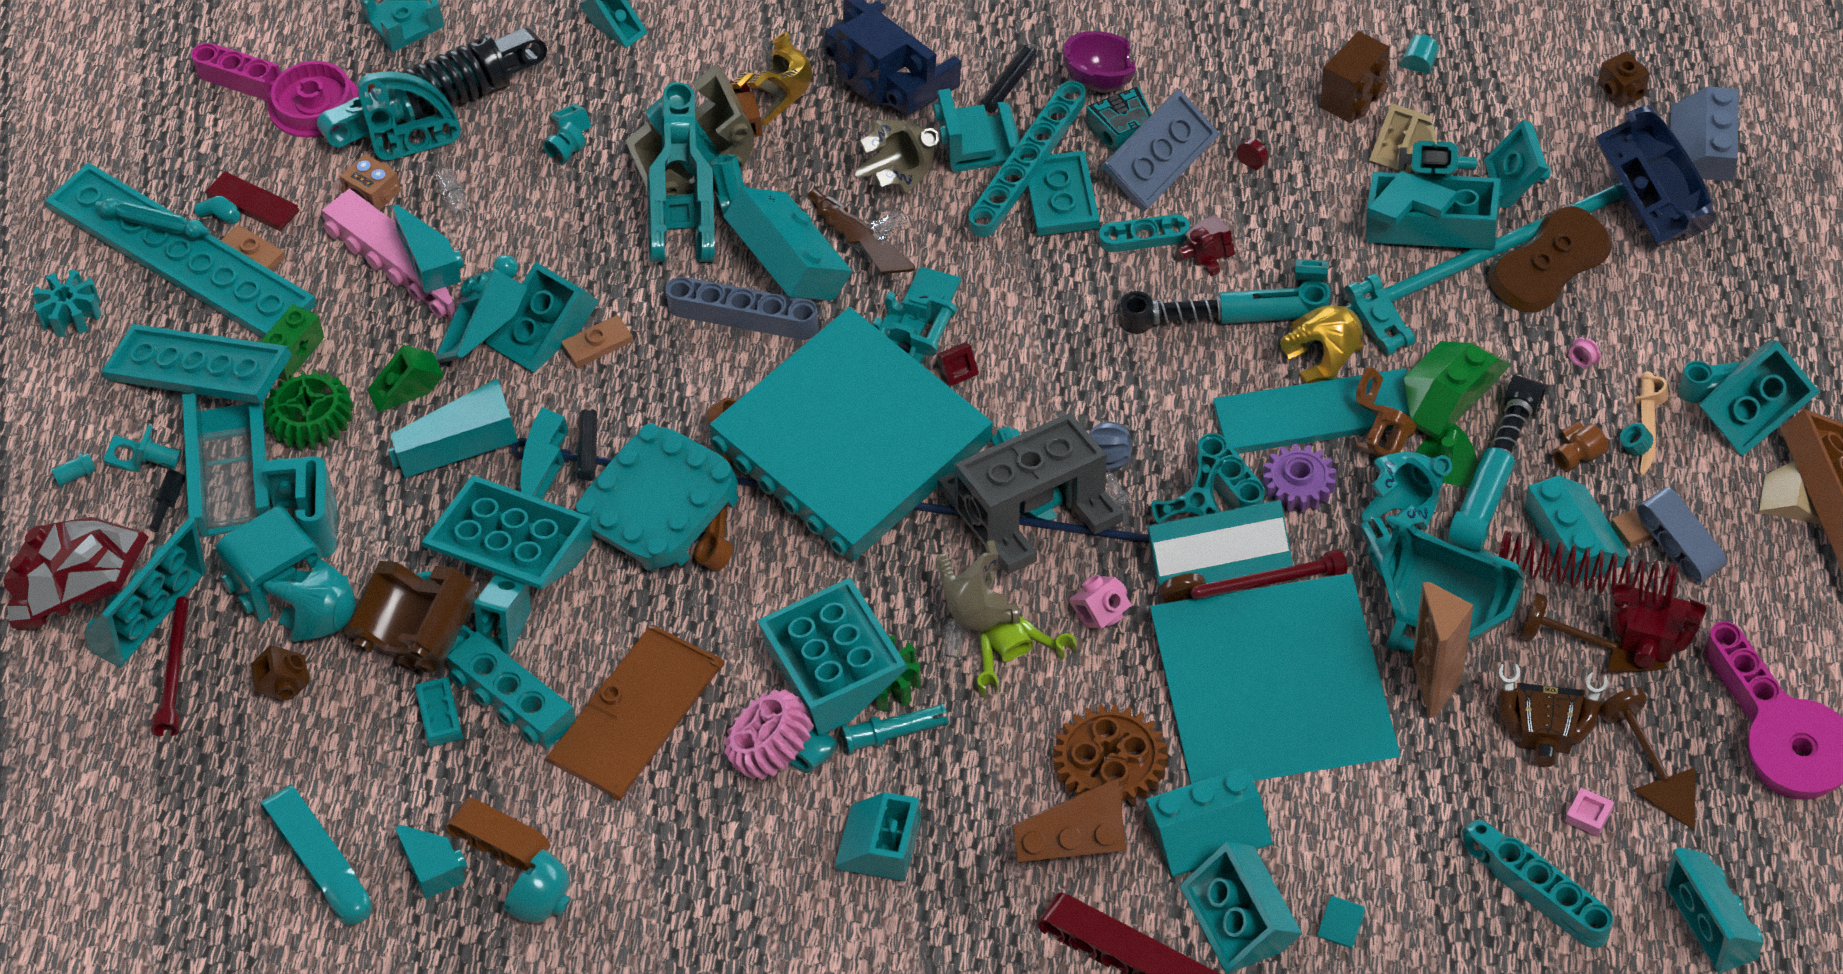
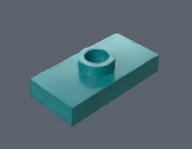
[415,677,463,747]

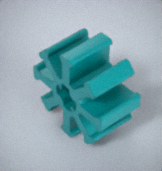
[33,270,102,337]

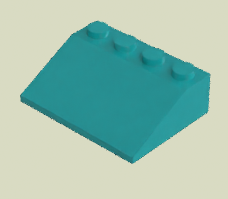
[422,475,593,590]
[84,517,207,668]
[757,577,907,736]

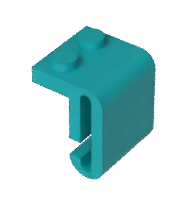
[933,88,1024,172]
[262,456,337,558]
[216,506,322,623]

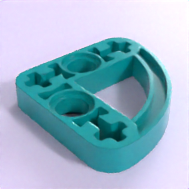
[357,71,461,160]

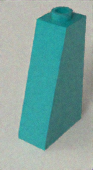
[388,379,518,478]

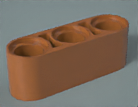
[446,797,551,872]

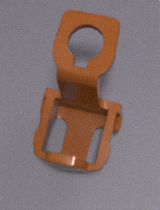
[1356,366,1417,458]

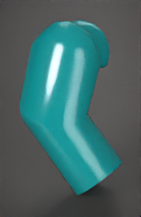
[194,196,241,225]

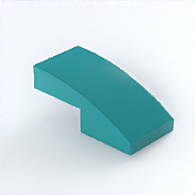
[1295,259,1328,282]

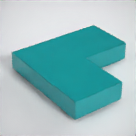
[1368,171,1457,227]

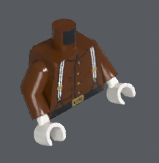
[1496,664,1608,767]

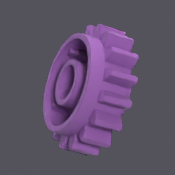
[1262,444,1337,512]

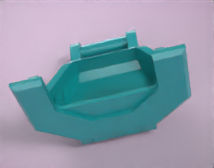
[1380,515,1525,654]

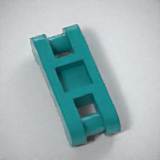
[1345,273,1416,357]

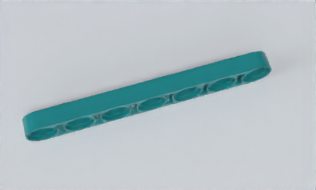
[968,81,1086,237]

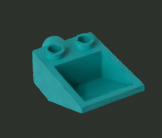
[435,255,528,363]

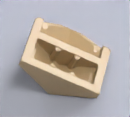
[1369,103,1437,174]
[1759,461,1822,525]

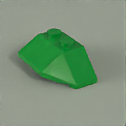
[1403,341,1511,440]

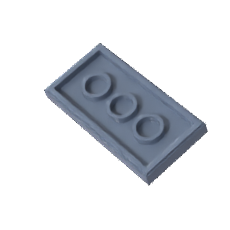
[1101,89,1220,211]

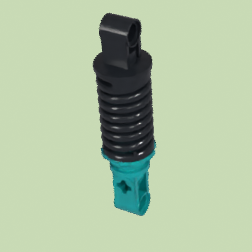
[317,28,547,147]

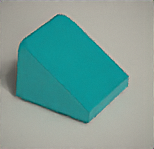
[549,103,592,132]
[1317,896,1365,949]

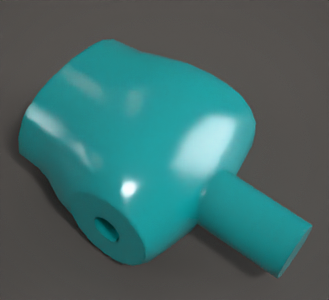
[789,727,837,773]

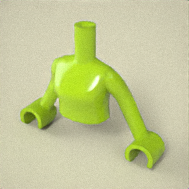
[977,616,1077,697]

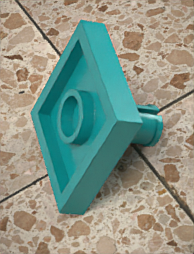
[1484,120,1551,208]

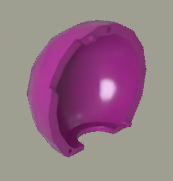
[1063,31,1136,93]

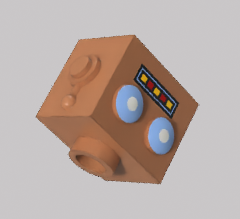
[340,154,401,210]

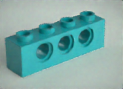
[447,631,576,750]

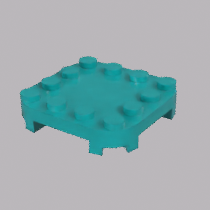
[576,423,739,573]

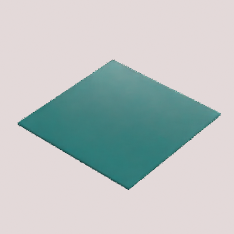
[1150,573,1401,784]

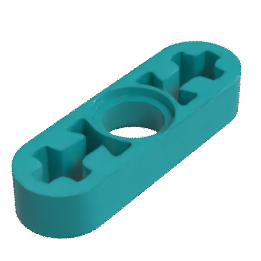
[1099,214,1190,252]

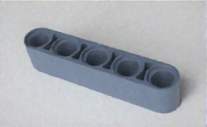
[665,277,819,340]

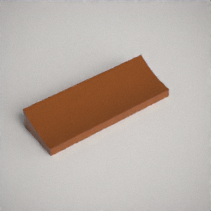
[1780,409,1843,571]

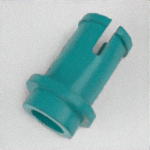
[51,452,97,488]

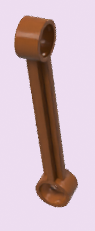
[695,397,736,572]

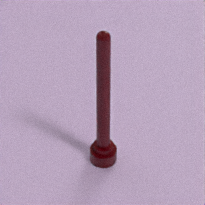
[1190,549,1347,599]
[151,596,189,736]

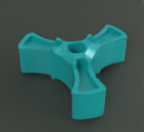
[1151,453,1224,523]

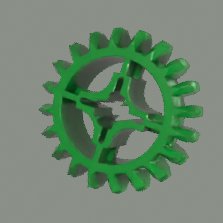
[264,369,353,452]

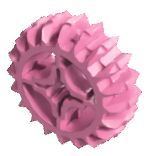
[724,689,814,780]

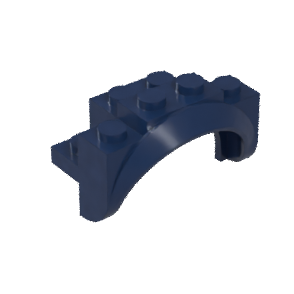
[1595,105,1716,247]

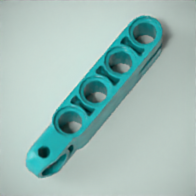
[260,784,373,925]
[1462,819,1614,948]

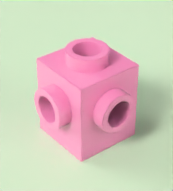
[1069,575,1132,629]

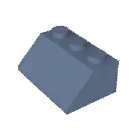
[1670,86,1739,182]

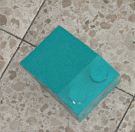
[485,262,599,373]
[1699,340,1820,456]

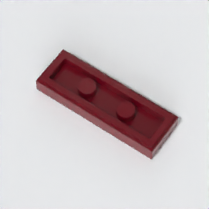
[206,171,299,232]

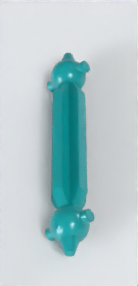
[95,198,209,238]

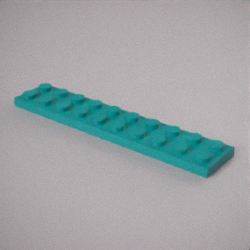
[45,162,317,338]

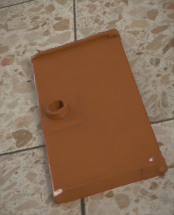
[546,625,725,801]

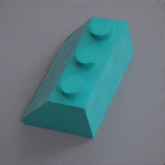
[1524,475,1633,582]
[1145,767,1273,878]
[1179,841,1302,974]
[1664,847,1763,974]

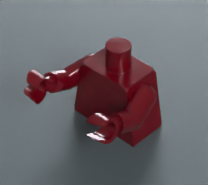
[1611,583,1707,668]

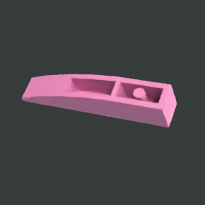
[322,189,455,321]

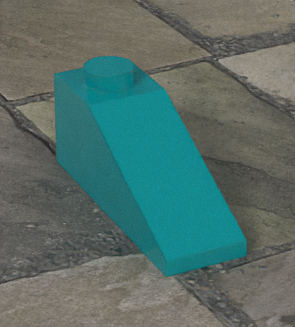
[392,204,464,293]

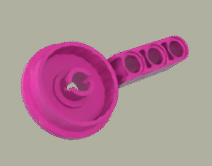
[191,43,359,138]
[1704,621,1843,800]

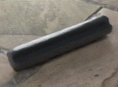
[981,45,1037,113]
[577,409,598,481]

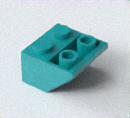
[835,792,921,881]

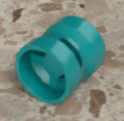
[543,122,586,165]

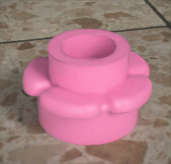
[1569,337,1601,369]

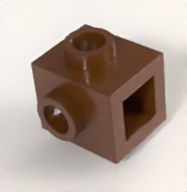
[1598,51,1650,107]
[251,645,309,700]

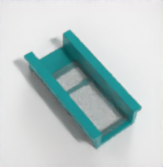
[182,393,270,537]

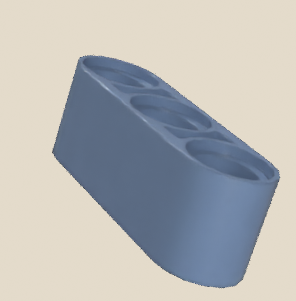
[1637,487,1727,585]

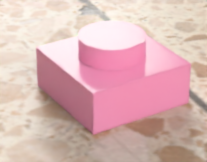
[1565,788,1614,837]

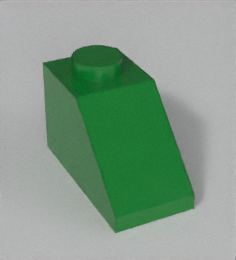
[367,345,444,412]

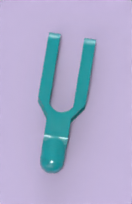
[647,82,715,262]

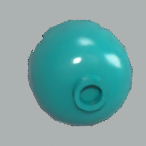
[503,849,571,924]

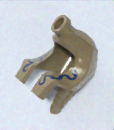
[855,120,939,194]
[936,540,1020,632]

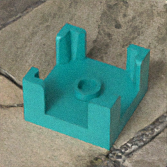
[360,0,445,52]

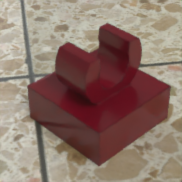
[937,342,979,386]

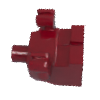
[1178,214,1235,276]

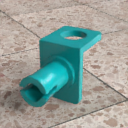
[103,425,181,473]

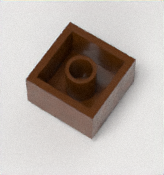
[1320,31,1390,123]

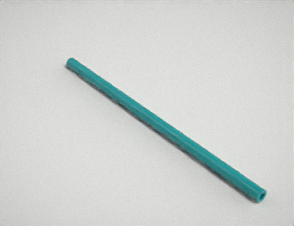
[1345,185,1622,318]

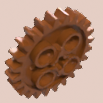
[1053,704,1168,808]

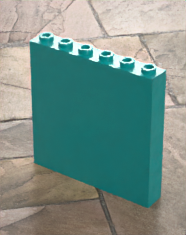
[710,307,993,562]

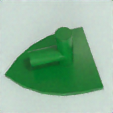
[1416,423,1478,488]

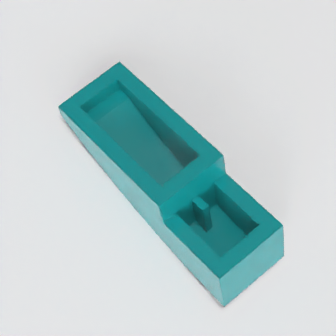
[520,407,569,500]

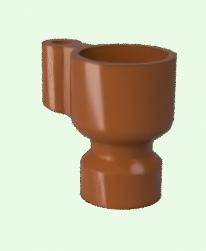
[1553,421,1609,472]

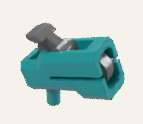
[1398,140,1477,176]

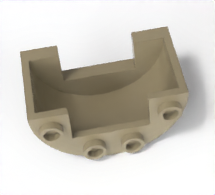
[625,63,754,195]

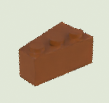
[1012,778,1126,862]

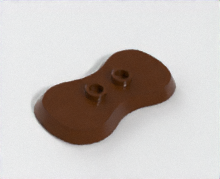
[1488,206,1612,313]

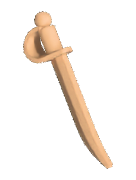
[1635,371,1669,475]

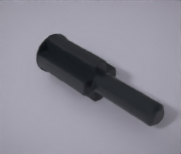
[149,470,185,532]

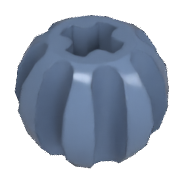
[1089,421,1131,471]

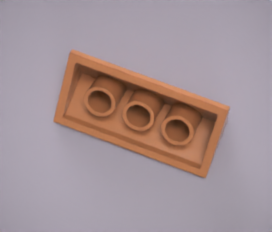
[1412,582,1474,718]

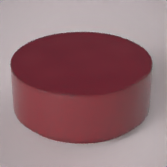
[1237,138,1269,170]

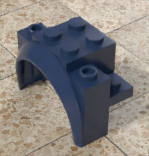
[824,0,962,116]

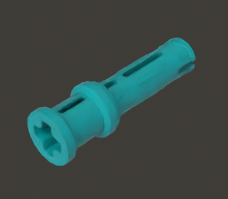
[840,703,949,755]

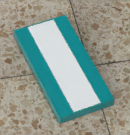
[1147,500,1293,589]

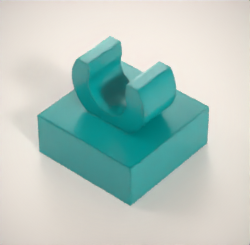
[664,194,695,229]

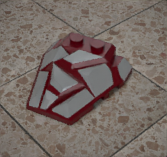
[3,517,149,630]

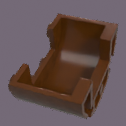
[343,561,479,674]

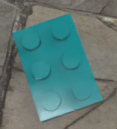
[1023,150,1100,236]

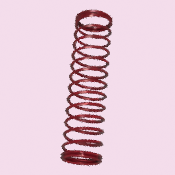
[1499,530,1679,608]

